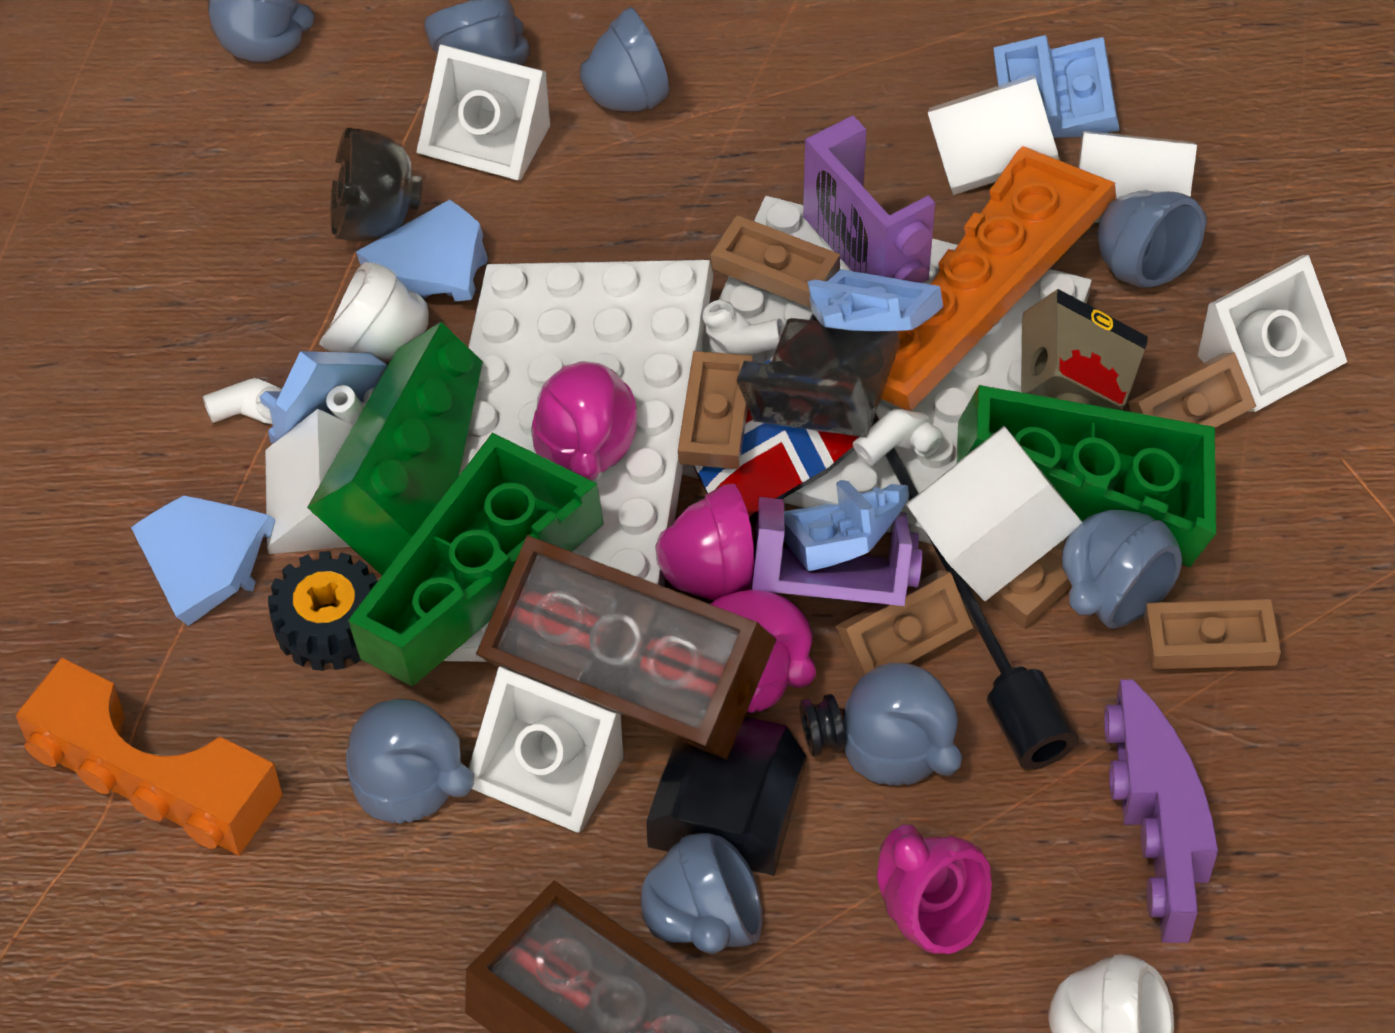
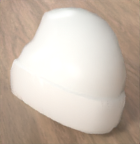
[319,262,429,363]
[1048,954,1174,1033]

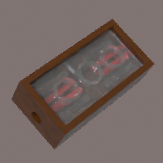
[476,535,777,760]
[465,880,772,1033]

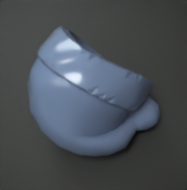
[207,0,314,63]
[424,0,530,65]
[579,6,669,112]
[1097,190,1208,288]
[1062,509,1182,629]
[842,663,963,786]
[346,699,474,824]
[640,833,763,954]

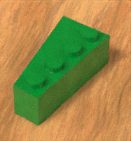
[307,322,483,575]
[956,385,1216,567]
[348,432,604,687]

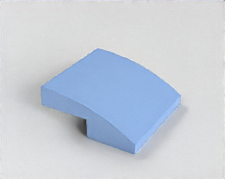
[993,35,1120,138]

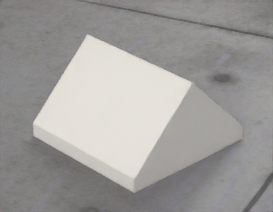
[416,45,550,180]
[928,74,1060,195]
[1078,130,1197,223]
[1198,255,1347,412]
[265,409,354,554]
[906,426,1083,601]
[468,666,624,833]

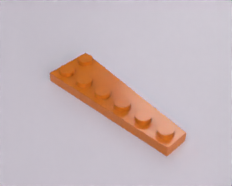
[860,146,1116,411]

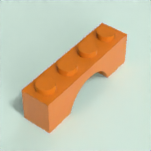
[15,657,283,856]

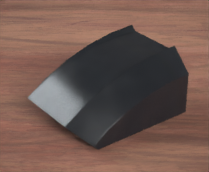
[646,716,807,876]

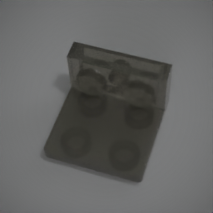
[736,318,901,438]

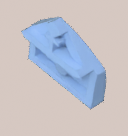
[356,200,488,302]
[807,269,943,331]
[259,351,387,444]
[784,480,909,571]
[131,496,275,626]

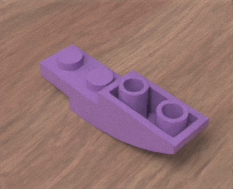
[1104,680,1218,943]

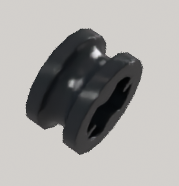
[799,694,845,757]

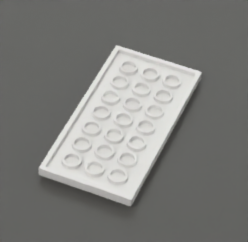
[444,260,714,662]

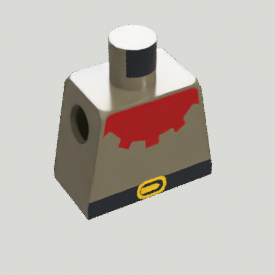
[1021,289,1148,410]

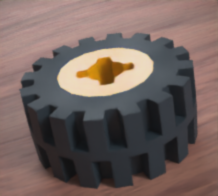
[268,551,377,671]

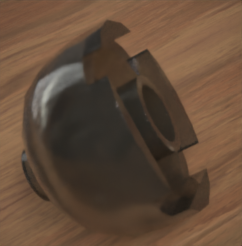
[330,128,422,241]

